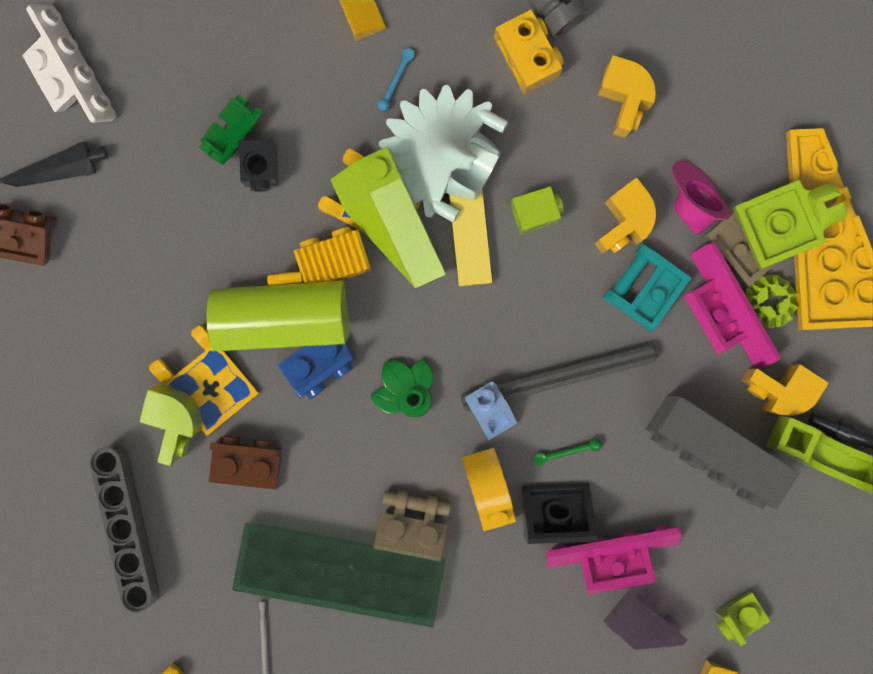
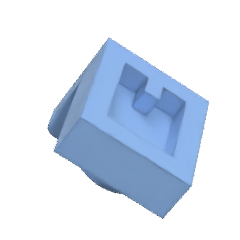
[465,382,517,440]

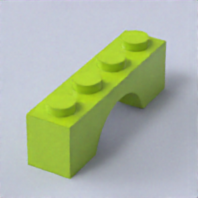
[765,416,873,495]

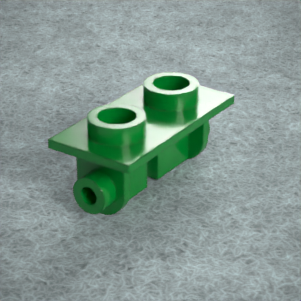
[199,94,263,166]

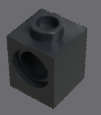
[238,139,279,192]

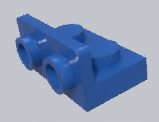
[277,344,356,399]

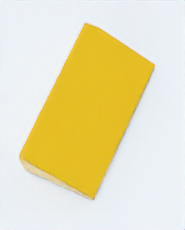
[339,0,386,41]

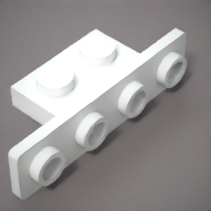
[22,4,117,123]

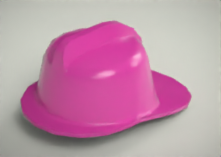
[672,160,732,234]

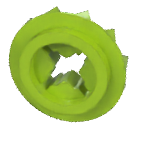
[745,275,799,328]

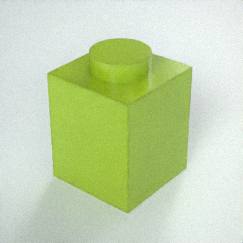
[510,186,564,235]

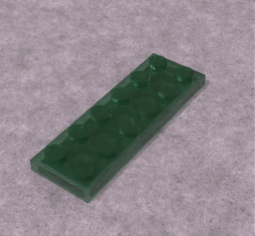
[232,522,446,628]

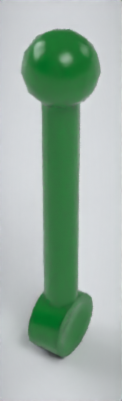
[533,438,602,466]

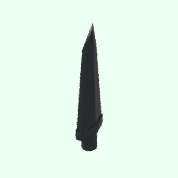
[0,141,109,187]

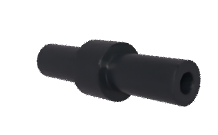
[808,412,873,449]

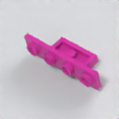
[684,242,781,369]
[546,525,682,595]

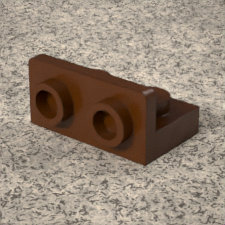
[0,204,57,266]
[209,436,282,490]

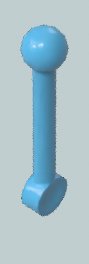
[377,48,415,111]

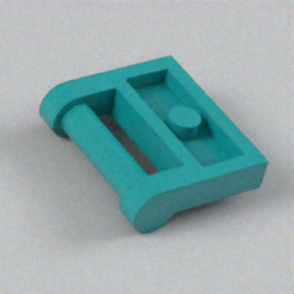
[602,244,691,333]

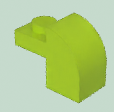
[139,384,202,466]

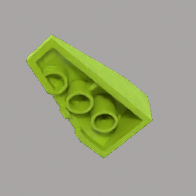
[330,147,446,288]

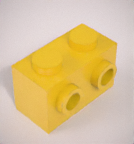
[494,9,564,95]

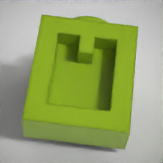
[715,590,770,647]

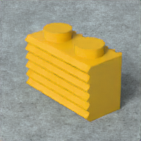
[294,227,372,283]

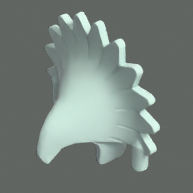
[379,85,509,222]

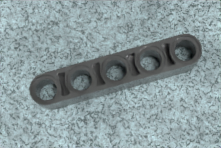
[90,446,159,613]

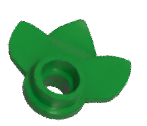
[370,359,434,418]

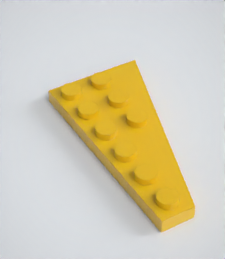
[786,128,873,331]

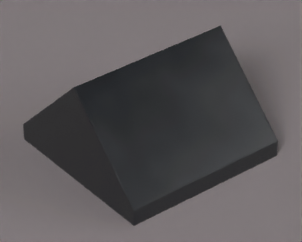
[522,483,598,544]

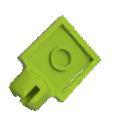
[733,179,847,270]

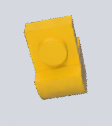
[598,55,656,138]
[595,177,656,254]
[741,364,829,416]
[462,448,516,531]

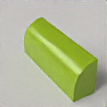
[206,280,351,352]

